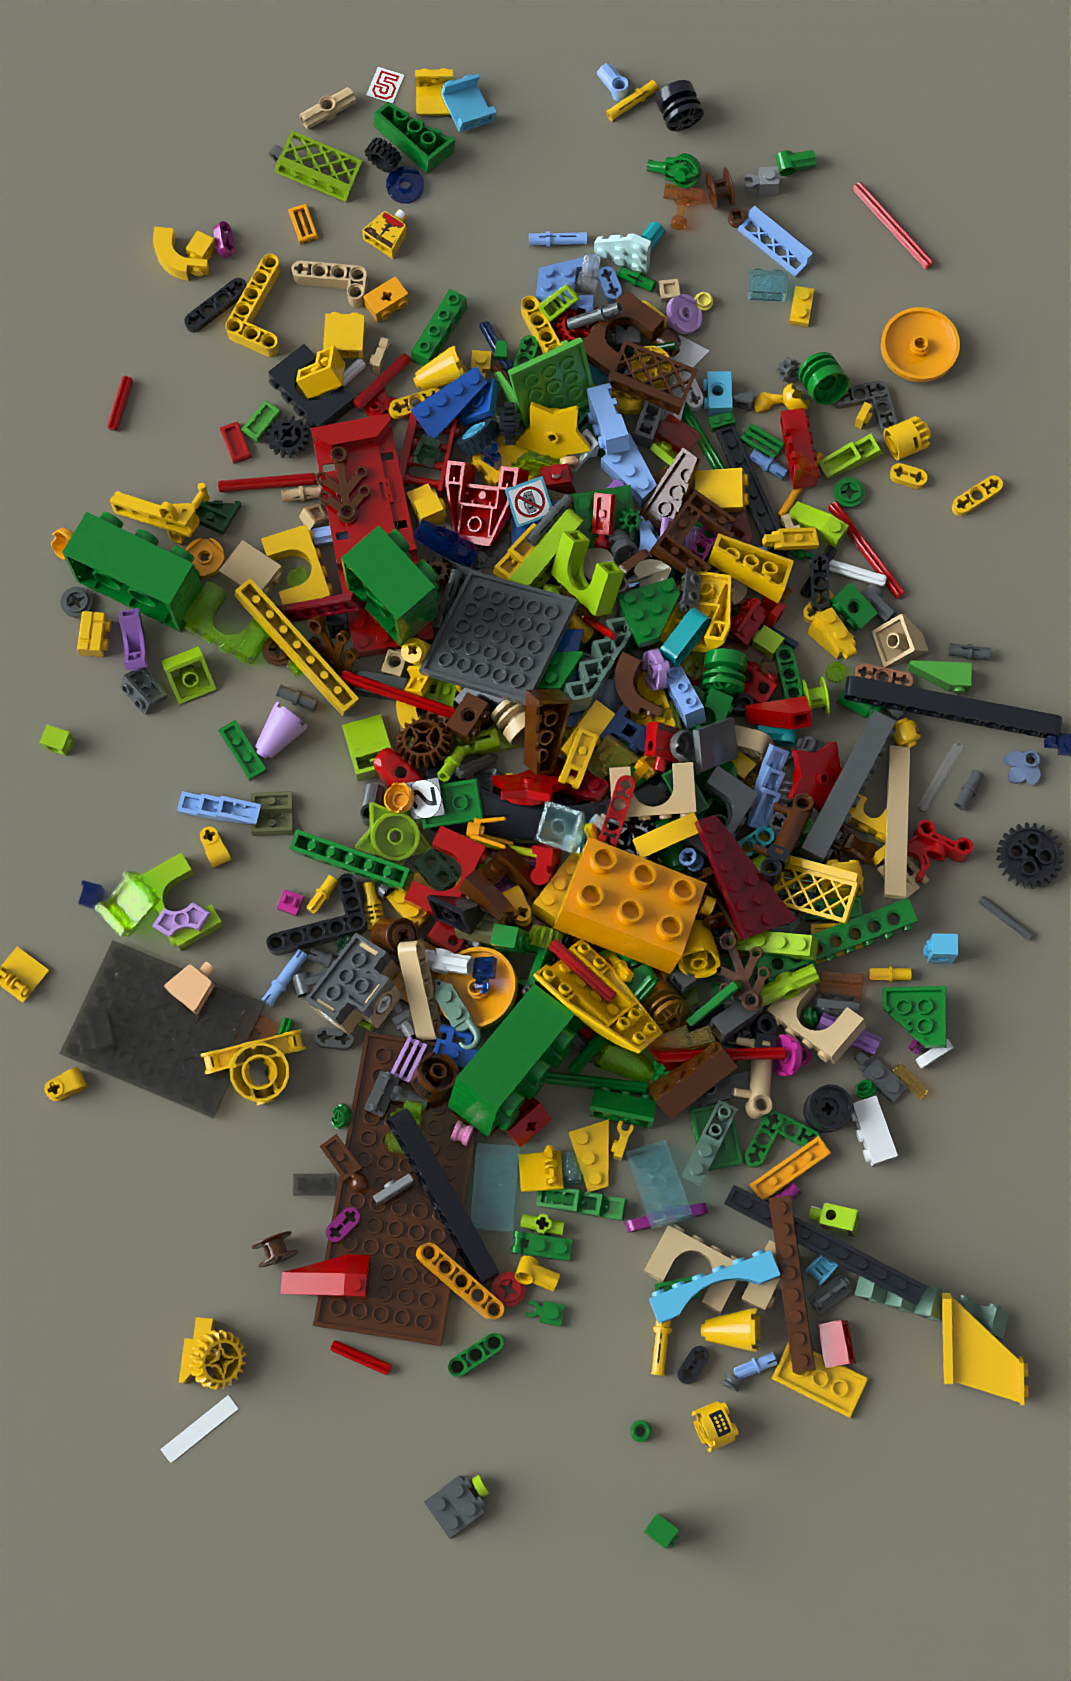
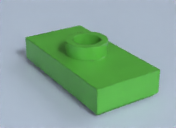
[241,400,281,442]

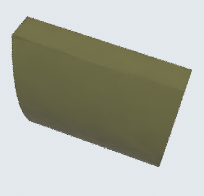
[251,791,293,836]

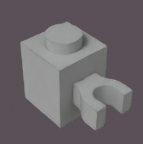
[744,166,779,196]

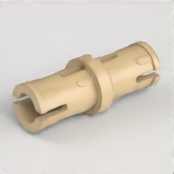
[281,485,322,502]

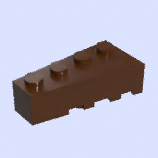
[524,689,573,775]
[647,1042,738,1120]

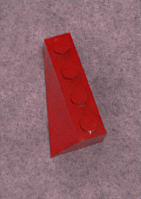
[779,408,820,489]

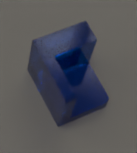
[78,880,105,910]

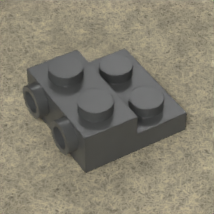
[424,1475,486,1539]

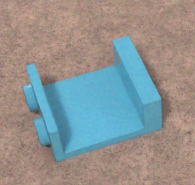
[441,74,497,133]

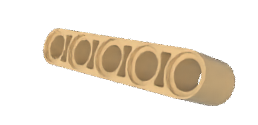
[397,940,443,1041]

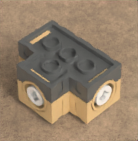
[305,933,403,1035]

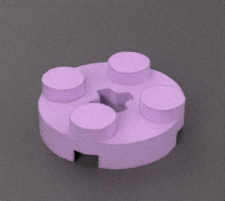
[666,294,702,334]
[642,648,670,690]

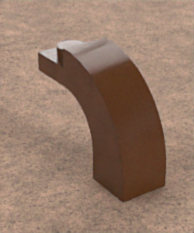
[615,652,666,718]

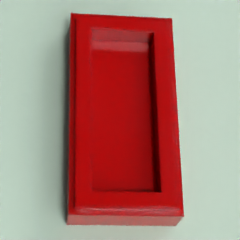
[220,421,252,464]

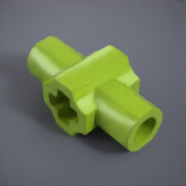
[520,1214,565,1236]

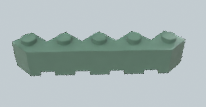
[564,605,634,713]
[854,1276,1009,1339]

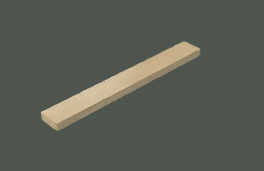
[884,745,910,899]

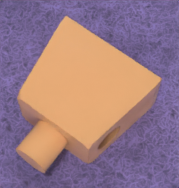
[164,962,215,1015]

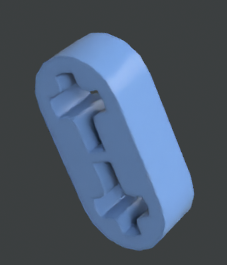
[598,266,622,303]

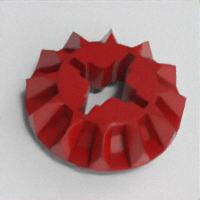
[491,1272,526,1307]

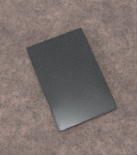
[693,717,738,771]

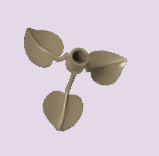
[583,548,671,625]

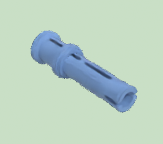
[679,848,713,875]

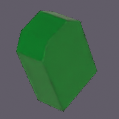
[495,340,507,360]

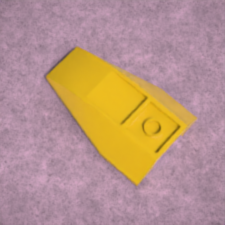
[533,939,663,1054]

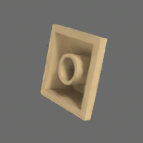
[871,614,929,668]

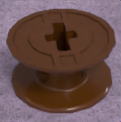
[706,167,735,210]
[252,1231,299,1268]

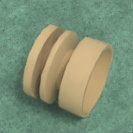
[491,700,525,746]

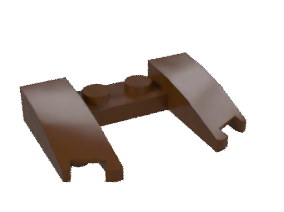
[649,489,736,574]
[459,844,542,921]

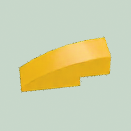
[493,522,547,580]
[632,812,699,858]
[179,1317,216,1384]

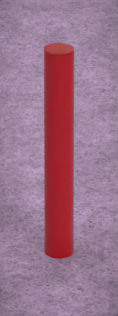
[582,614,617,640]

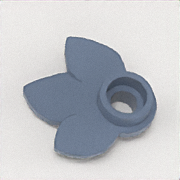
[1002,750,1041,786]

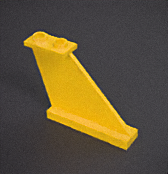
[942,1293,1029,1405]

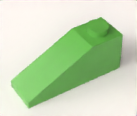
[908,660,971,695]

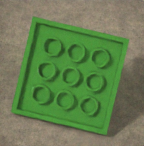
[494,337,594,430]

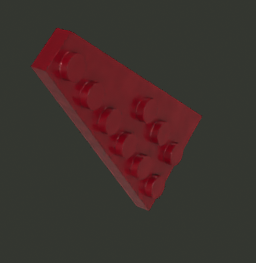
[695,815,797,940]

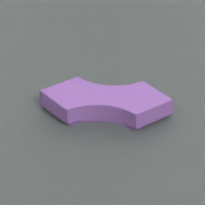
[152,902,211,938]

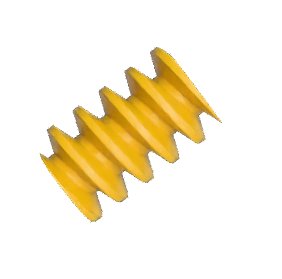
[401,638,432,666]

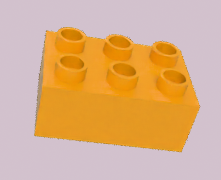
[553,837,707,974]

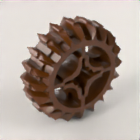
[396,715,452,769]

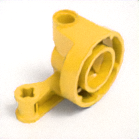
[201,1029,306,1105]

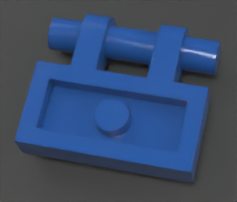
[433,1024,482,1068]

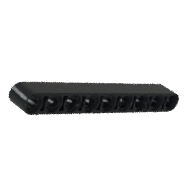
[387,1108,499,1285]

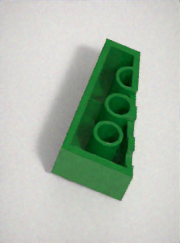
[374,102,455,174]

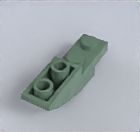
[681,1100,738,1186]

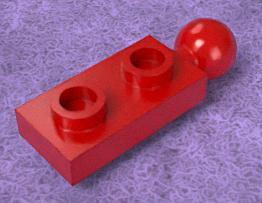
[592,493,616,550]

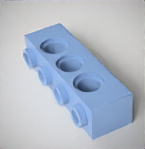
[663,658,706,729]

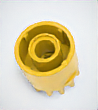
[884,416,931,461]

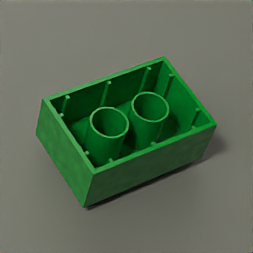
[62,512,204,633]
[341,525,440,647]
[448,984,577,1137]

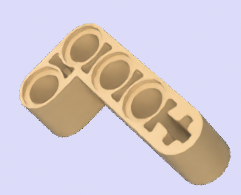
[291,261,368,308]
[735,725,775,764]

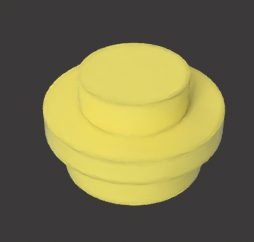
[694,292,713,311]

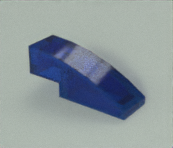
[413,520,478,568]

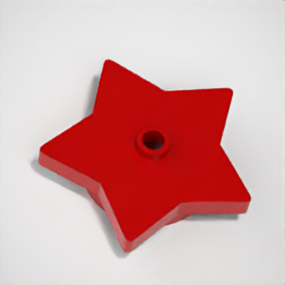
[788,741,843,813]
[492,769,570,805]

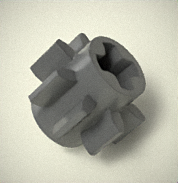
[776,357,800,384]
[795,735,821,753]

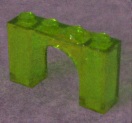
[182,581,270,665]

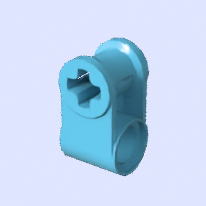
[805,1256,839,1286]

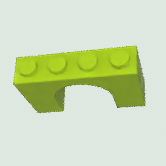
[550,530,624,616]
[138,852,224,951]

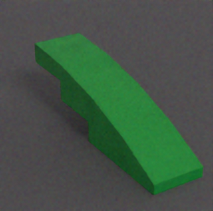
[536,1188,627,1221]

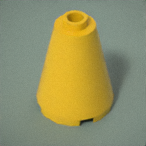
[413,345,467,391]
[678,920,720,978]
[701,1308,761,1352]

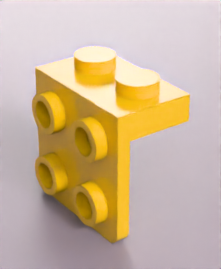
[415,68,454,116]

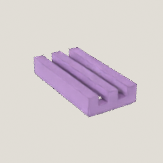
[391,1036,428,1084]

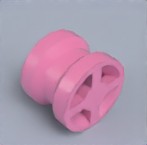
[451,1120,474,1146]

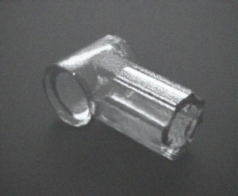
[576,253,601,295]

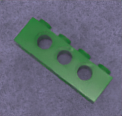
[411,289,467,367]

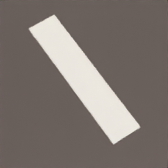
[160,1396,238,1463]

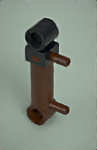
[752,793,814,886]

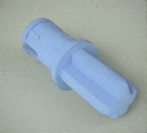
[734,1352,777,1380]

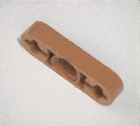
[854,663,913,687]

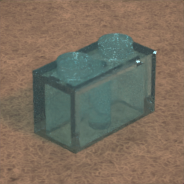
[747,268,788,302]

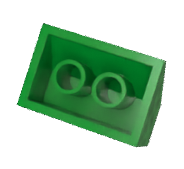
[589,1087,657,1129]

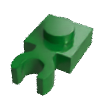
[526,1301,565,1327]

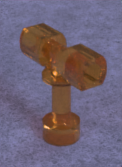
[663,183,703,230]

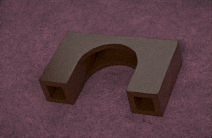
[582,291,664,377]

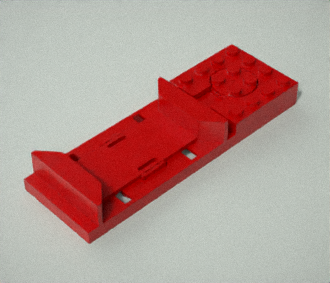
[311,413,434,659]

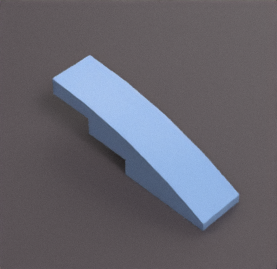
[747,744,790,829]
[177,791,261,825]

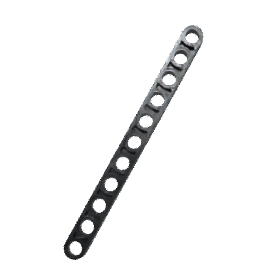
[844,676,1062,740]

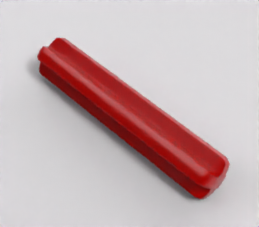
[107,376,133,431]
[330,1340,392,1375]

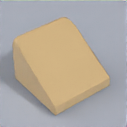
[299,503,328,531]

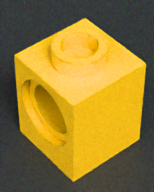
[186,230,216,260]

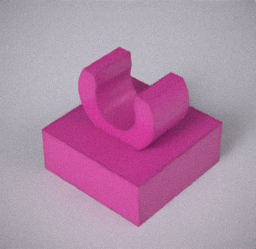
[277,889,304,917]

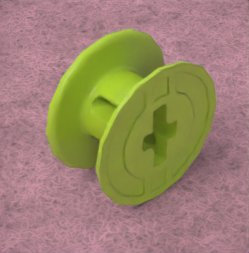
[801,676,830,716]

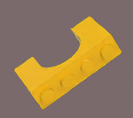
[261,524,334,605]

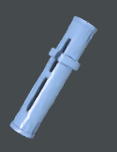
[529,231,587,247]
[261,949,308,1007]

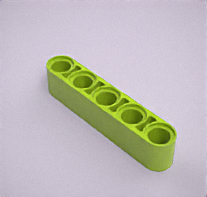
[509,508,585,587]

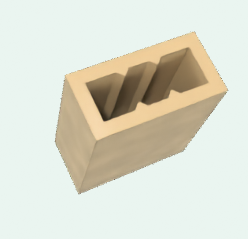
[219,540,283,597]

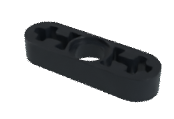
[810,554,829,612]

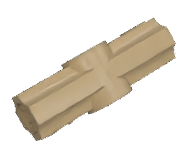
[299,87,357,129]

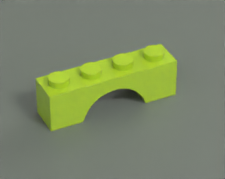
[729,930,818,961]

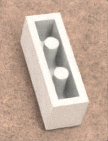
[850,1096,898,1167]

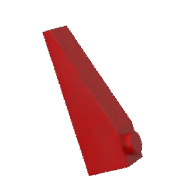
[281,1254,370,1299]

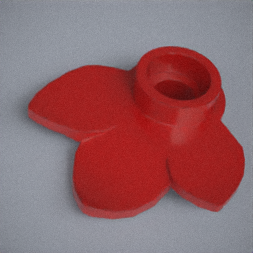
[358,388,396,417]

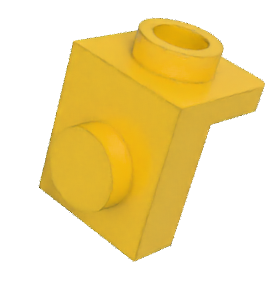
[404,665,433,697]

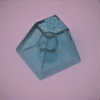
[535,801,586,853]

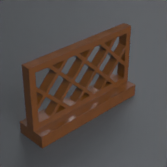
[606,339,698,415]

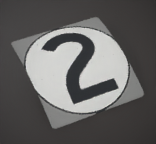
[406,778,445,819]

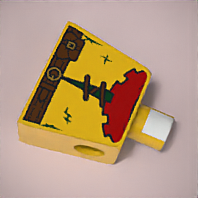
[362,210,407,259]

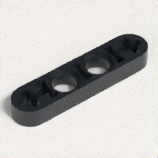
[184,278,247,333]

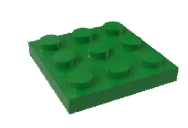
[571,485,639,550]

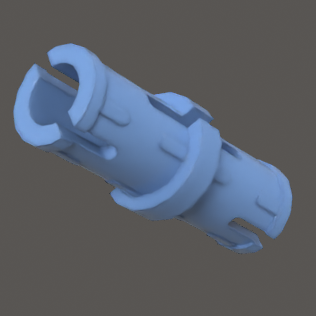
[749,449,789,480]

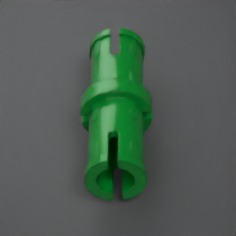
[617,266,657,293]

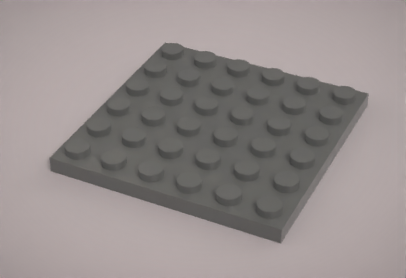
[419,570,579,705]

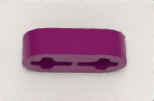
[213,221,235,258]
[326,1207,361,1243]

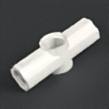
[425,948,474,975]

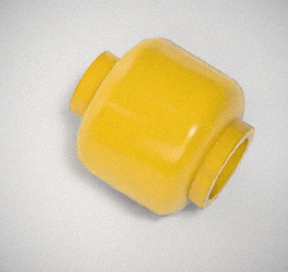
[893,718,921,748]

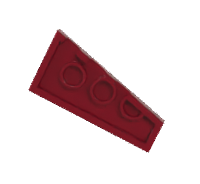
[546,757,611,802]

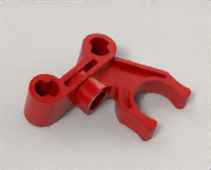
[907,820,973,882]

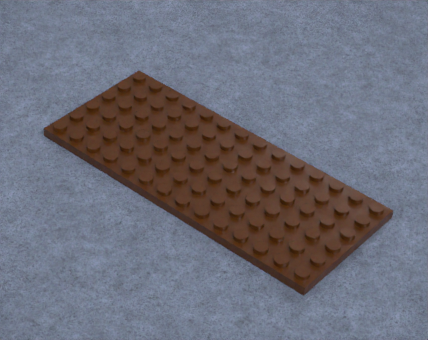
[313,1032,479,1347]

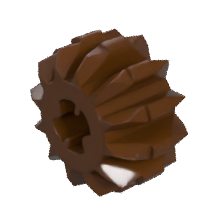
[426,556,452,591]

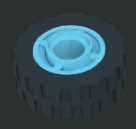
[456,417,500,457]

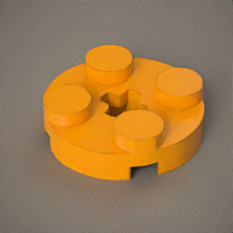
[186,538,225,579]

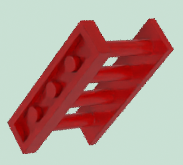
[399,412,461,498]

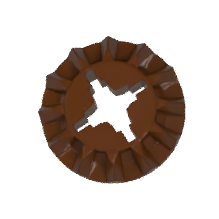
[262,637,291,667]

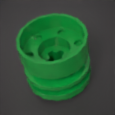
[798,352,850,406]
[702,648,747,696]

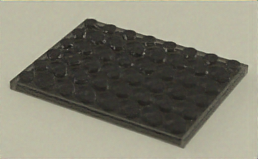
[59,940,265,1119]

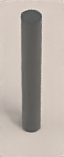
[978,896,1033,940]

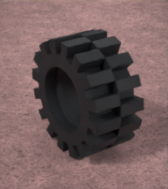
[365,137,402,173]

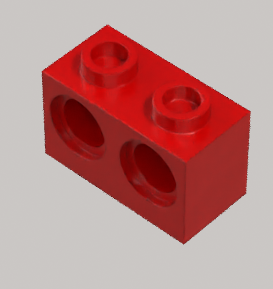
[743,661,781,703]

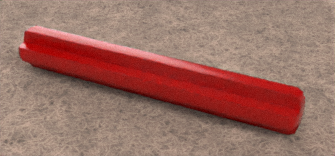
[353,353,411,409]
[548,939,616,1003]

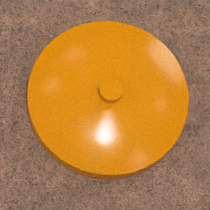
[881,307,960,382]
[437,947,518,1030]

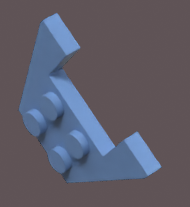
[536,254,599,312]

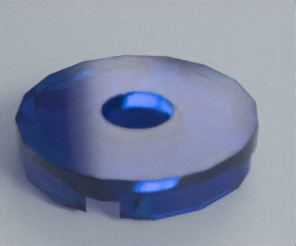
[386,166,424,204]

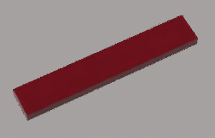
[276,592,366,622]

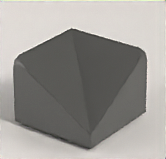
[732,390,756,411]

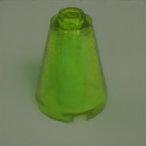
[594,1040,655,1083]

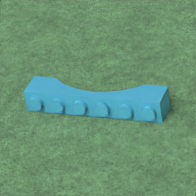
[649,1249,780,1325]

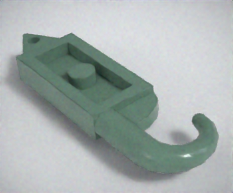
[434,979,482,1050]

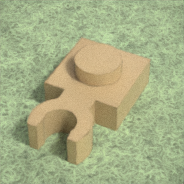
[370,337,390,375]

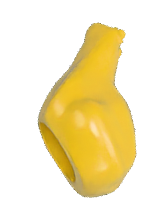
[753,392,784,414]

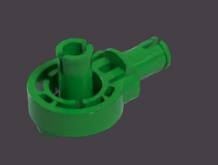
[647,153,702,188]

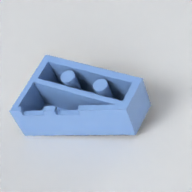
[587,383,630,456]
[601,433,657,507]

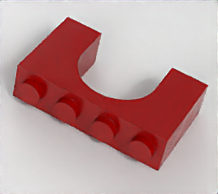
[404,826,488,916]

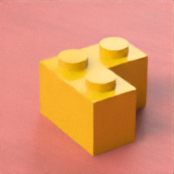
[296,345,346,399]
[406,484,447,534]

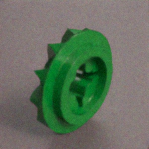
[833,477,865,508]

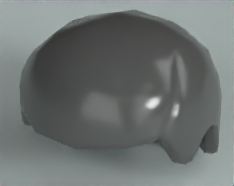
[670,730,696,762]

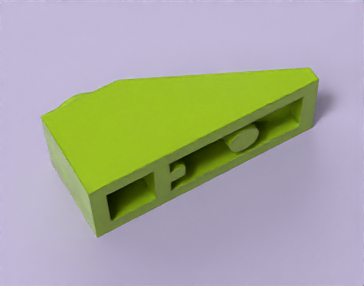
[788,501,849,548]

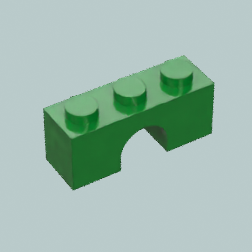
[690,688,733,734]

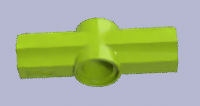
[760,964,820,1007]

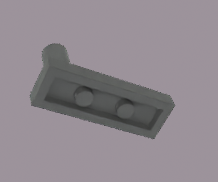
[699,1070,750,1107]

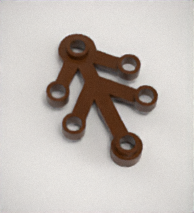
[316,446,371,523]
[308,616,359,686]
[714,933,771,1011]

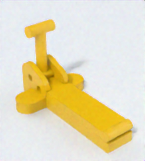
[109,483,210,544]

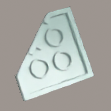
[594,233,651,276]

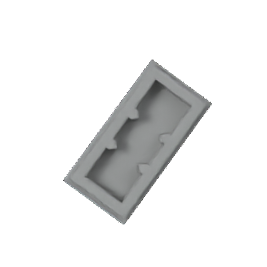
[373,1174,414,1206]

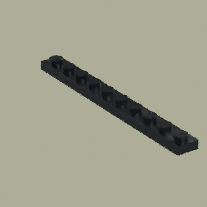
[724,1185,927,1306]

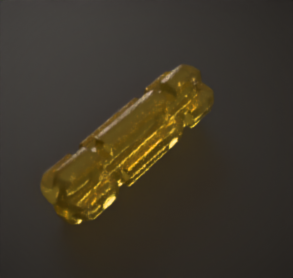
[892,1063,928,1099]

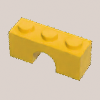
[847,793,887,843]

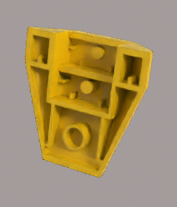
[659,571,732,653]

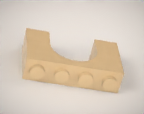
[609,762,697,822]
[767,984,866,1064]
[643,1224,738,1314]

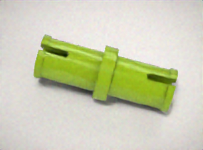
[437,746,467,782]

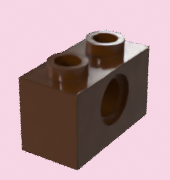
[446,692,491,744]

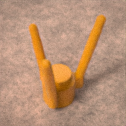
[466,817,514,849]

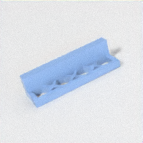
[738,206,813,277]

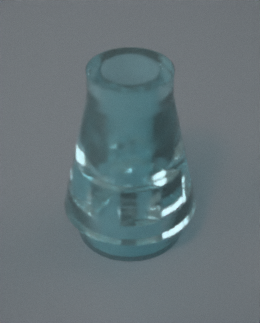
[562,1152,583,1185]

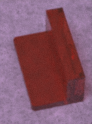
[655,414,701,453]

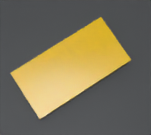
[771,1341,869,1418]

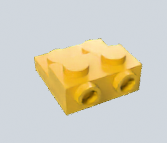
[386,872,434,928]

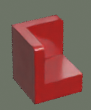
[760,596,786,629]

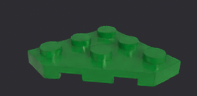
[616,577,680,648]
[882,986,947,1048]

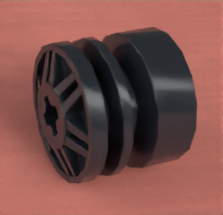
[655,80,704,132]
[803,1084,853,1133]

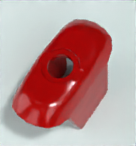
[374,747,426,788]

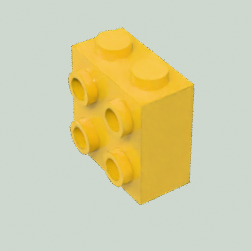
[323,312,366,359]

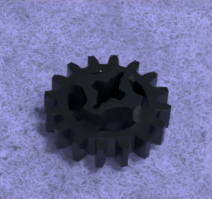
[499,402,520,445]
[266,416,310,458]

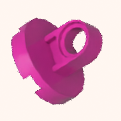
[772,1034,812,1077]

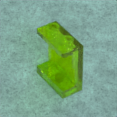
[94,871,161,936]

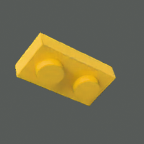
[789,286,814,327]

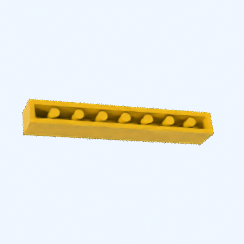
[234,578,359,716]

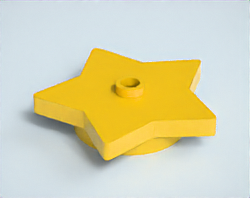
[515,402,591,466]

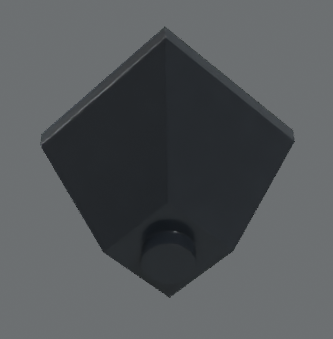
[427,895,484,935]

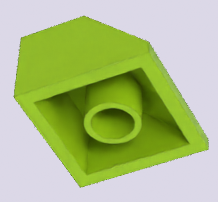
[161,646,217,704]

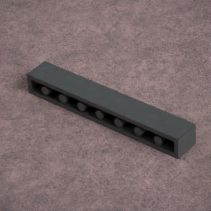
[799,710,896,864]

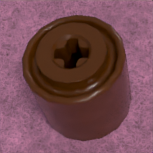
[371,918,419,955]

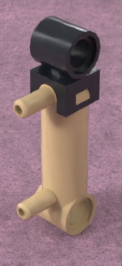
[732,1014,777,1119]

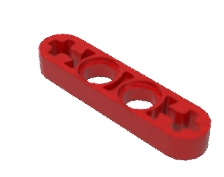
[598,775,635,847]

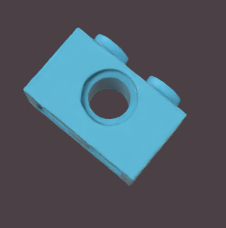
[703,371,732,416]
[923,933,958,964]

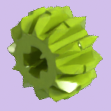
[528,925,563,953]

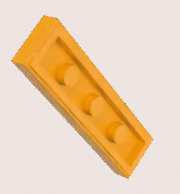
[749,1136,831,1200]

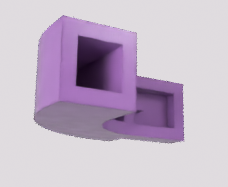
[119,608,148,671]

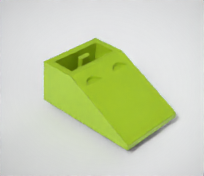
[342,714,397,782]

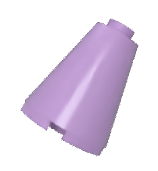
[256,701,309,759]

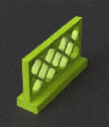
[274,130,363,202]

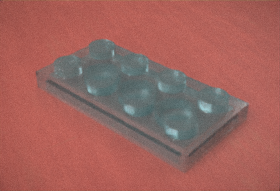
[625,1140,692,1230]
[471,1143,519,1232]

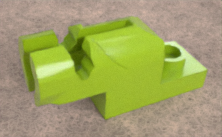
[456,727,521,757]

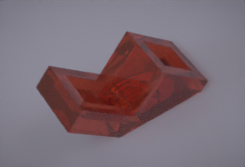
[731,510,753,545]

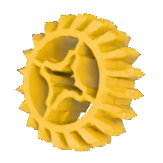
[188,1330,247,1390]

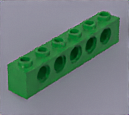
[289,829,415,892]

